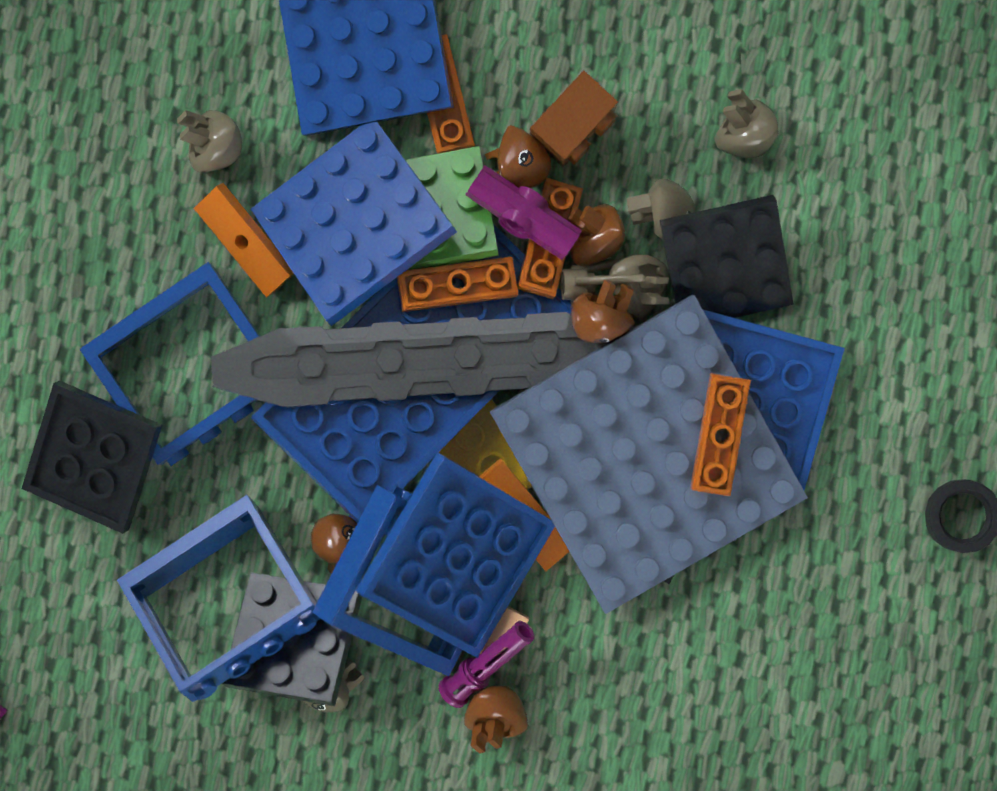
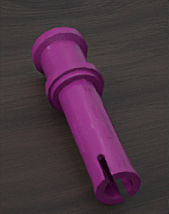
[438,621,535,708]

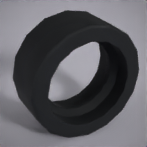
[925,479,997,553]

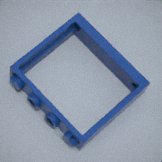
[80,262,260,466]
[312,485,462,676]
[117,495,321,702]

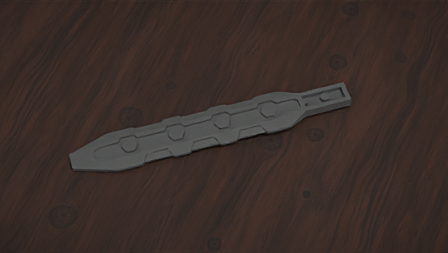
[211,312,637,407]

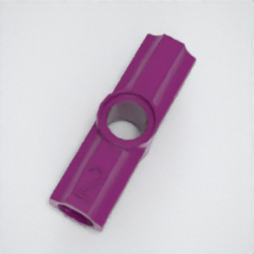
[465,165,582,260]

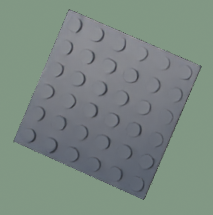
[489,295,808,614]

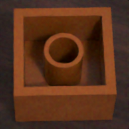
[530,70,618,167]

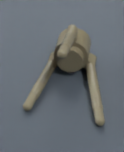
[561,258,647,323]

